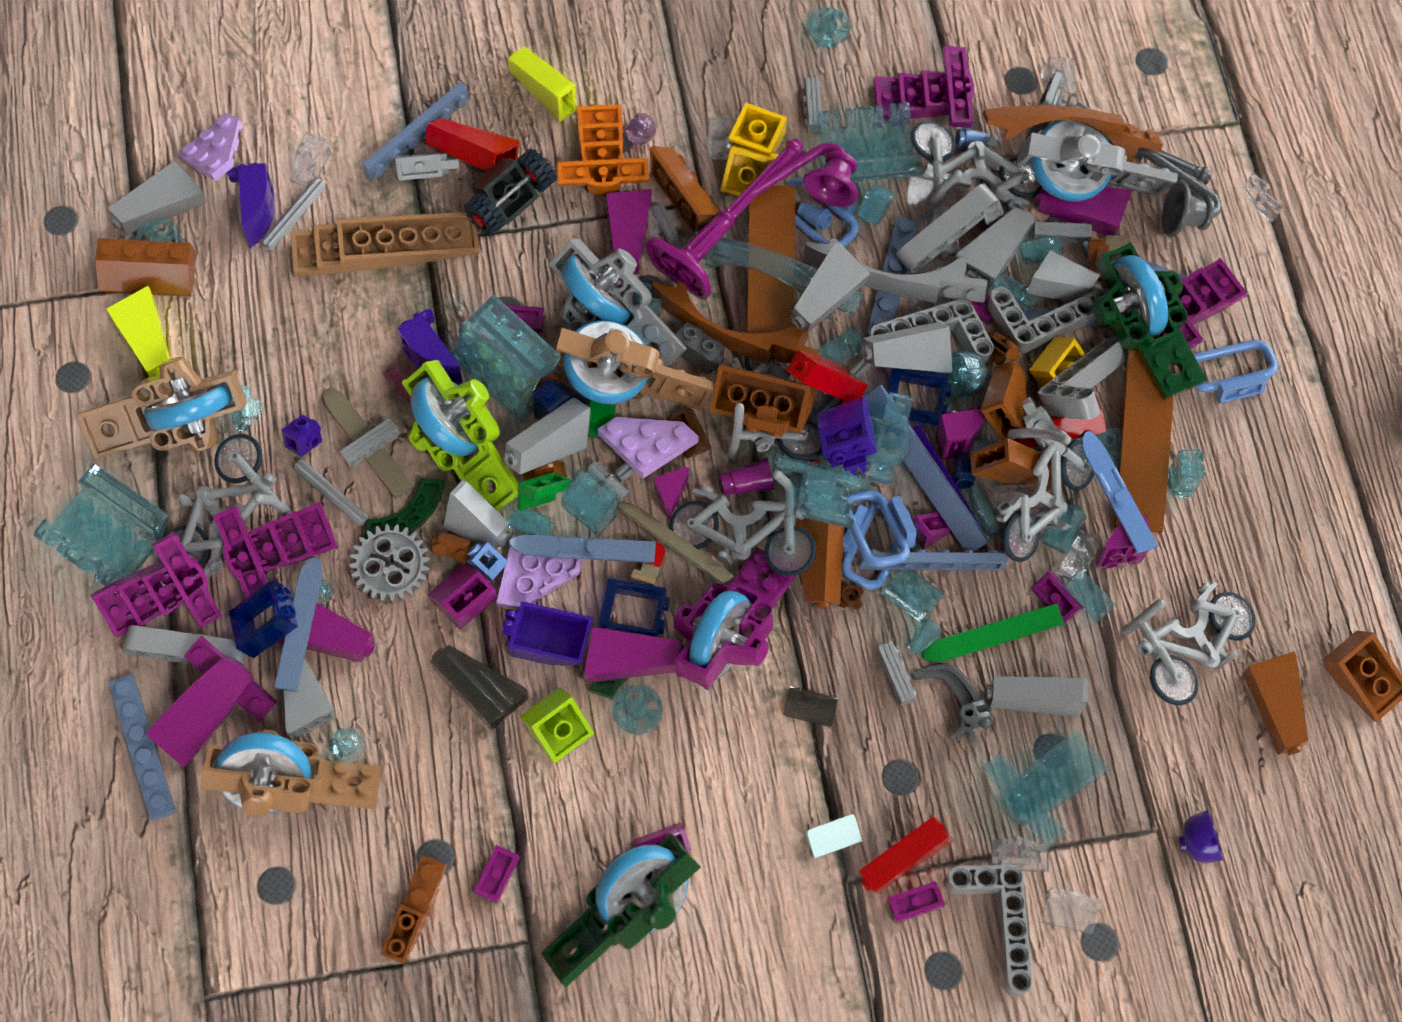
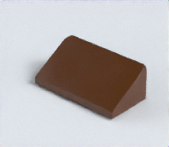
[667,406,712,459]

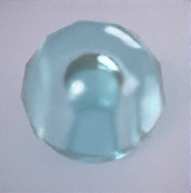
[330,728,365,763]

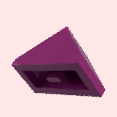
[654,467,690,518]
[912,512,952,550]

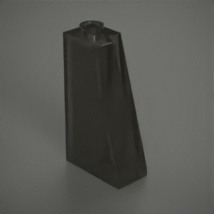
[430,645,529,731]

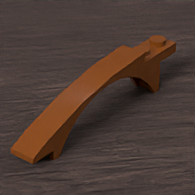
[983,105,1164,163]
[652,282,820,365]

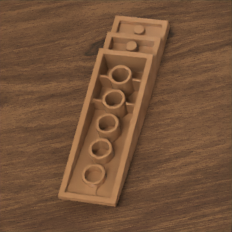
[291,212,480,277]

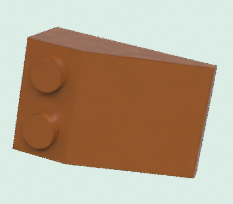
[1322,630,1402,722]

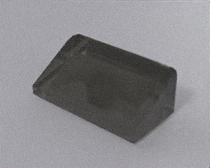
[783,686,838,727]

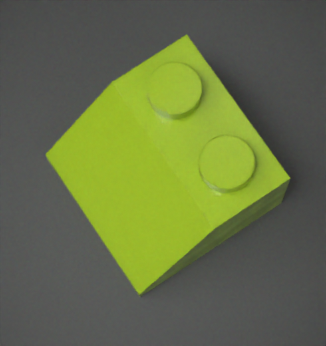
[520,687,595,764]

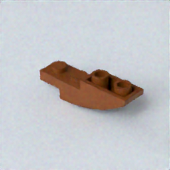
[380,855,447,964]

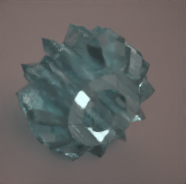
[859,184,894,225]

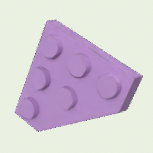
[177,113,243,181]
[598,417,699,478]
[496,535,583,610]

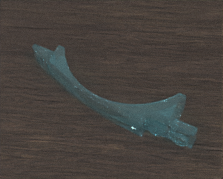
[691,232,864,320]

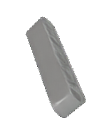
[122,626,248,665]

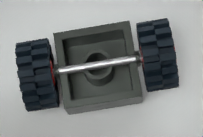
[464,148,557,237]

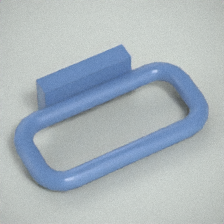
[784,177,859,248]
[1194,340,1278,404]
[840,490,917,568]
[842,499,912,590]

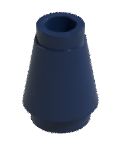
[952,452,976,489]

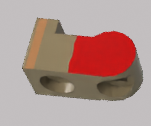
[631,542,666,593]

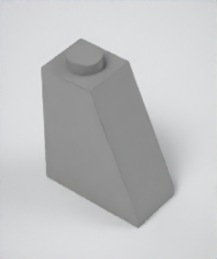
[1026,250,1100,302]
[443,480,509,550]
[284,660,337,741]

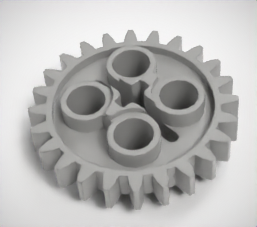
[350,524,430,604]

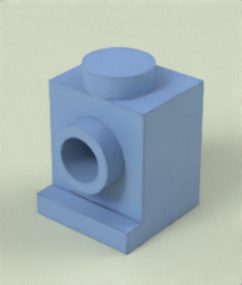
[466,542,508,581]

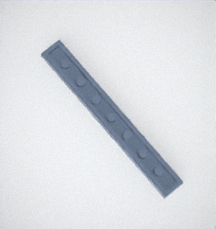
[866,385,990,552]

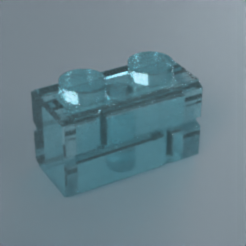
[1168,449,1205,497]

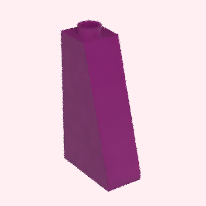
[1036,187,1132,235]
[606,189,652,275]
[269,595,375,662]
[584,627,683,683]

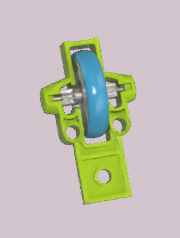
[402,360,519,512]

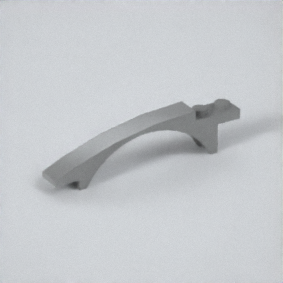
[805,238,988,303]

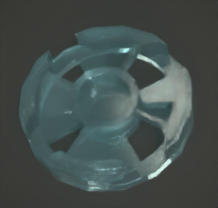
[807,7,850,48]
[135,219,182,243]
[613,685,663,735]

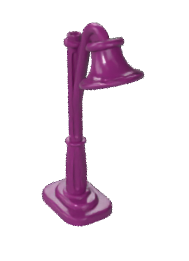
[645,138,859,300]

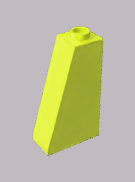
[508,46,577,122]
[107,286,170,378]

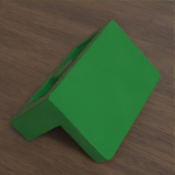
[588,400,617,440]
[517,472,571,511]

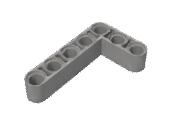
[896,183,1005,273]
[987,287,1113,354]
[868,299,994,367]
[1038,337,1126,420]
[945,865,1032,998]

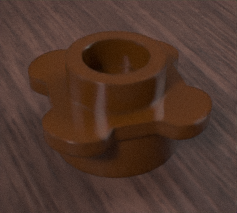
[838,585,864,610]

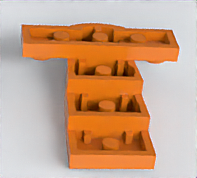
[557,104,649,196]

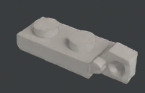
[395,152,460,181]
[1021,397,1068,452]

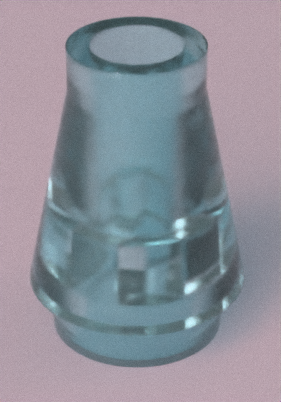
[908,618,942,655]

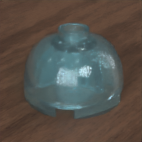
[945,351,989,398]

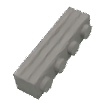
[802,77,822,133]
[1032,221,1092,243]
[340,418,399,468]
[877,641,917,707]

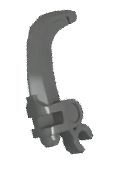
[912,664,993,745]

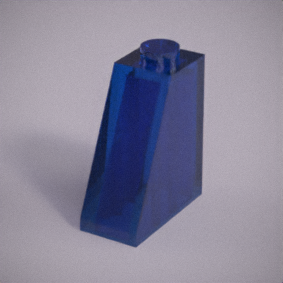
[532,378,586,421]

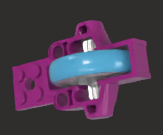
[674,548,799,690]

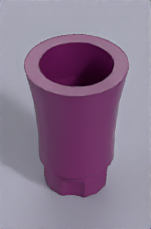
[720,457,775,496]

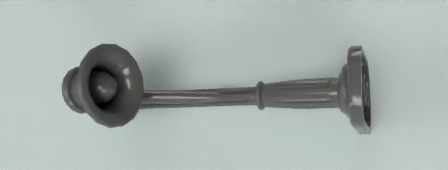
[1025,69,1222,238]

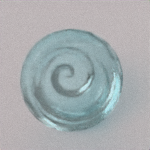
[317,578,335,603]

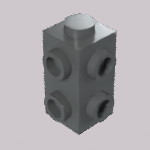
[675,322,725,375]

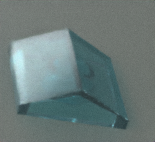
[881,570,945,622]

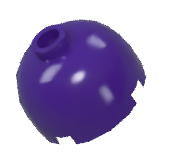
[1178,810,1224,863]

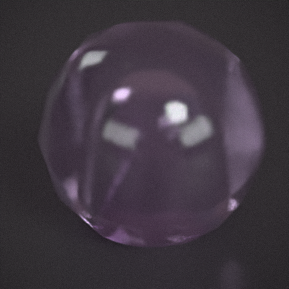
[625,113,657,145]

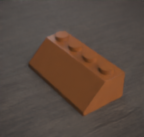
[650,146,721,235]
[95,238,197,297]
[709,365,816,434]

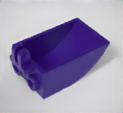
[227,163,275,249]
[397,309,463,385]
[817,396,878,476]
[502,601,594,666]

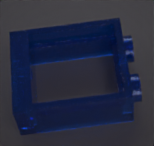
[888,368,952,426]
[599,578,670,637]
[229,579,298,659]

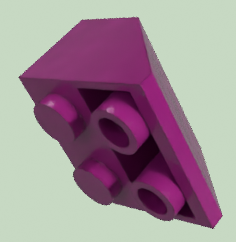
[936,407,987,460]
[1095,515,1150,569]
[427,563,497,630]

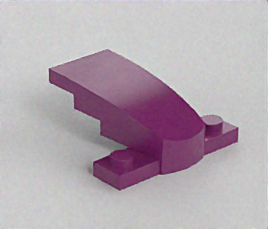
[873,46,975,128]
[1159,258,1247,349]
[213,502,339,607]
[90,531,222,638]
[145,636,278,768]

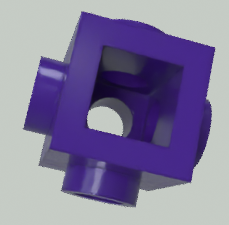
[281,414,322,457]

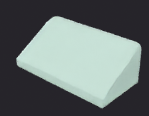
[805,814,862,859]

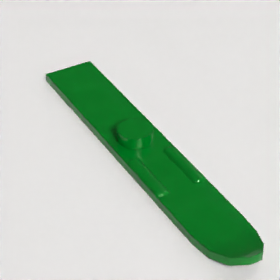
[922,604,1064,662]

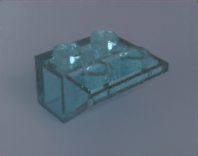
[561,469,618,537]

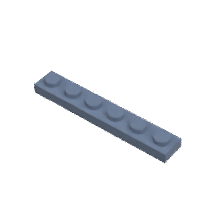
[362,82,469,181]
[866,216,919,337]
[858,549,1008,571]
[108,674,177,822]

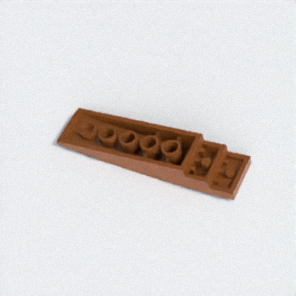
[747,185,795,334]
[1114,349,1175,533]

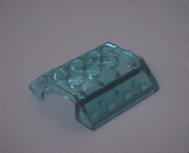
[819,102,922,182]
[452,295,561,423]
[34,464,170,586]

